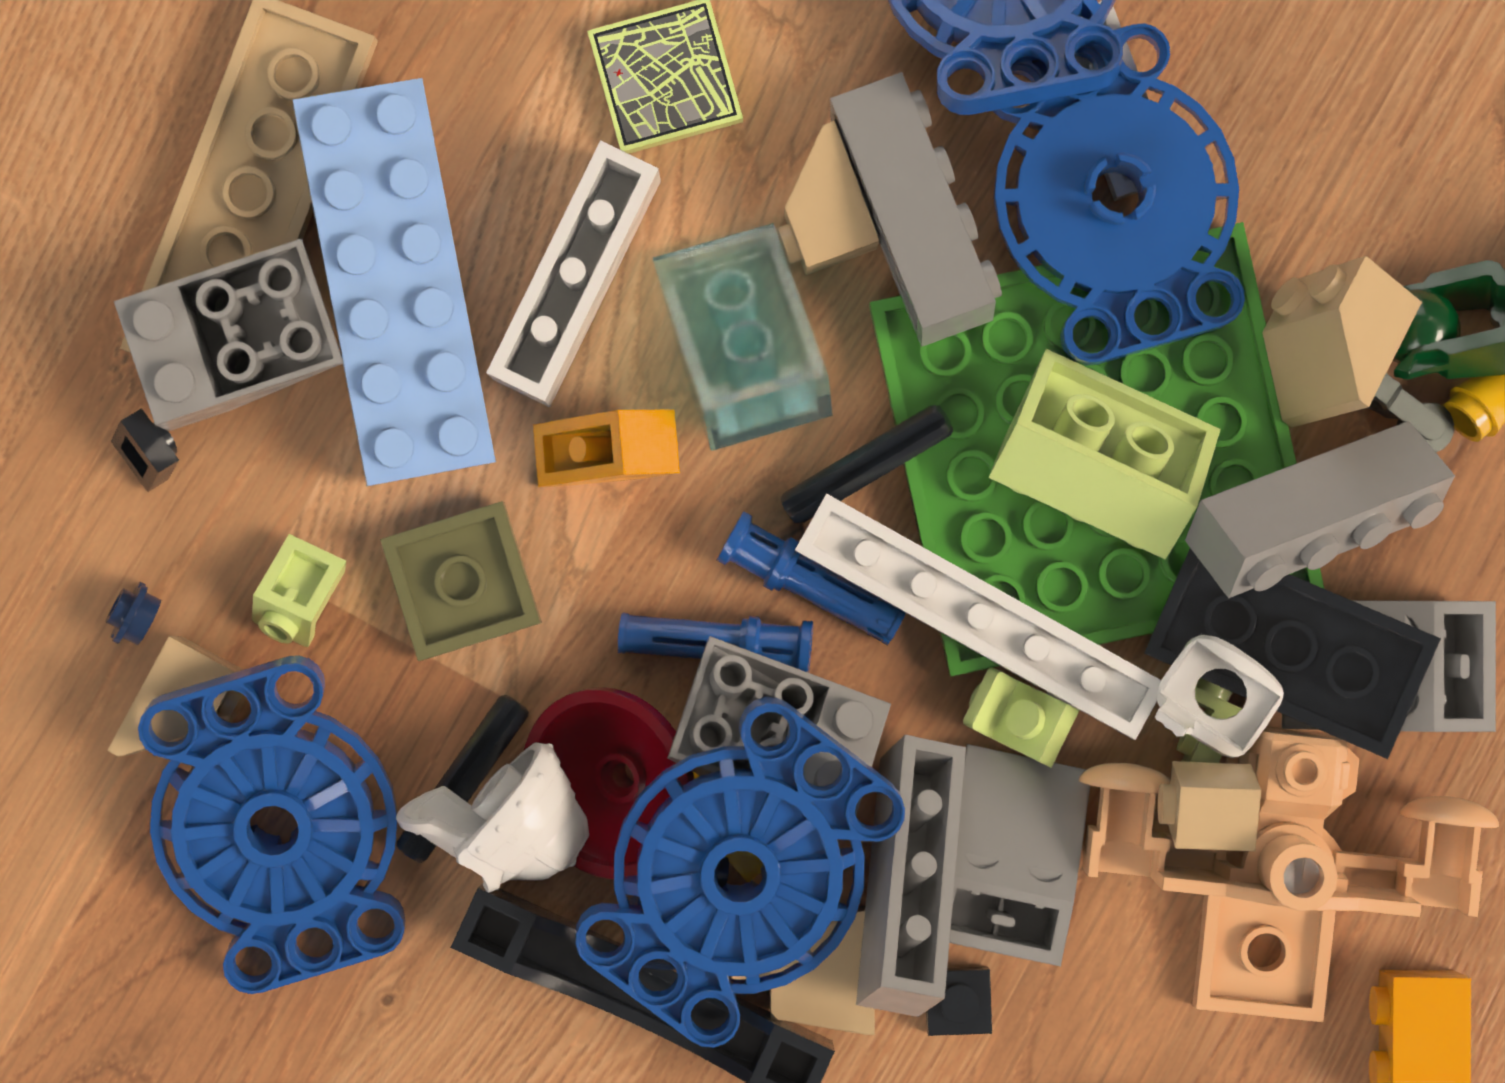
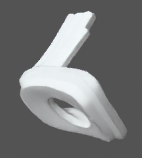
[1155,635,1284,758]

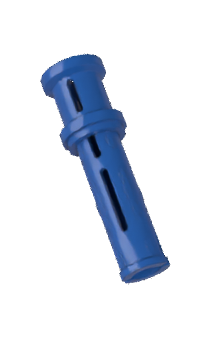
[716,511,906,646]
[618,613,813,673]

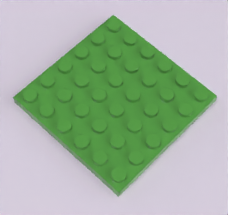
[869,222,1324,676]

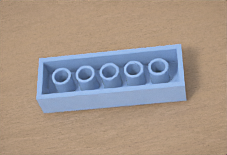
[293,78,496,486]

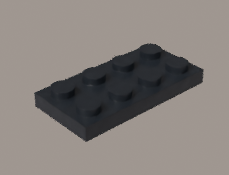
[1144,548,1441,759]

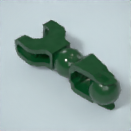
[1393,260,1505,380]

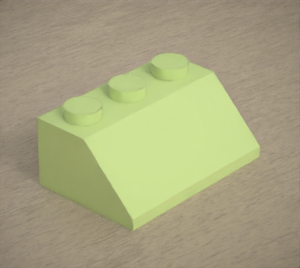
[989,349,1221,560]

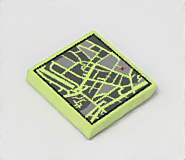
[587,0,743,154]

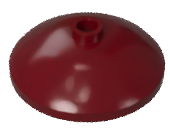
[524,687,694,879]

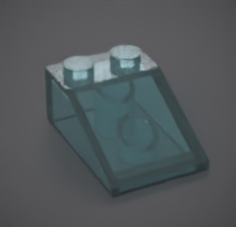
[652,223,833,451]

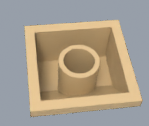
[1262,256,1422,428]

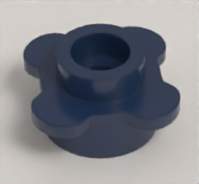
[106,582,161,645]

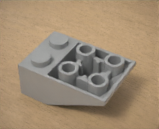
[114,239,344,431]
[1282,600,1496,732]
[668,636,891,815]
[949,744,1090,967]

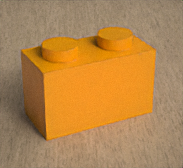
[1369,970,1471,1083]

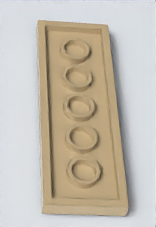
[120,0,378,353]

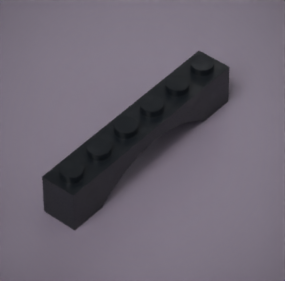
[450,883,835,1083]

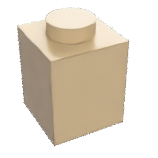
[1158,761,1261,851]

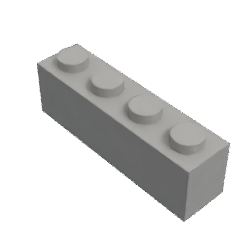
[830,72,1002,347]
[1185,421,1455,598]
[856,735,966,1017]

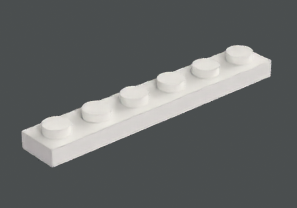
[795,493,1161,740]

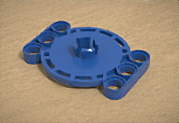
[888,0,1123,115]
[993,23,1245,366]
[138,655,406,994]
[576,697,905,1047]

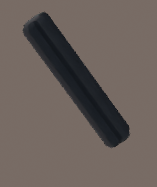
[781,405,953,523]
[396,695,529,863]

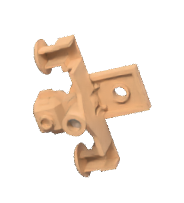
[1079,726,1499,1022]

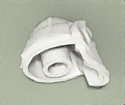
[396,743,589,893]

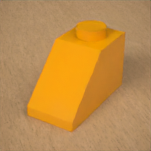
[533,409,680,487]

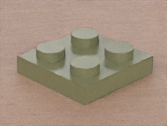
[380,501,542,661]

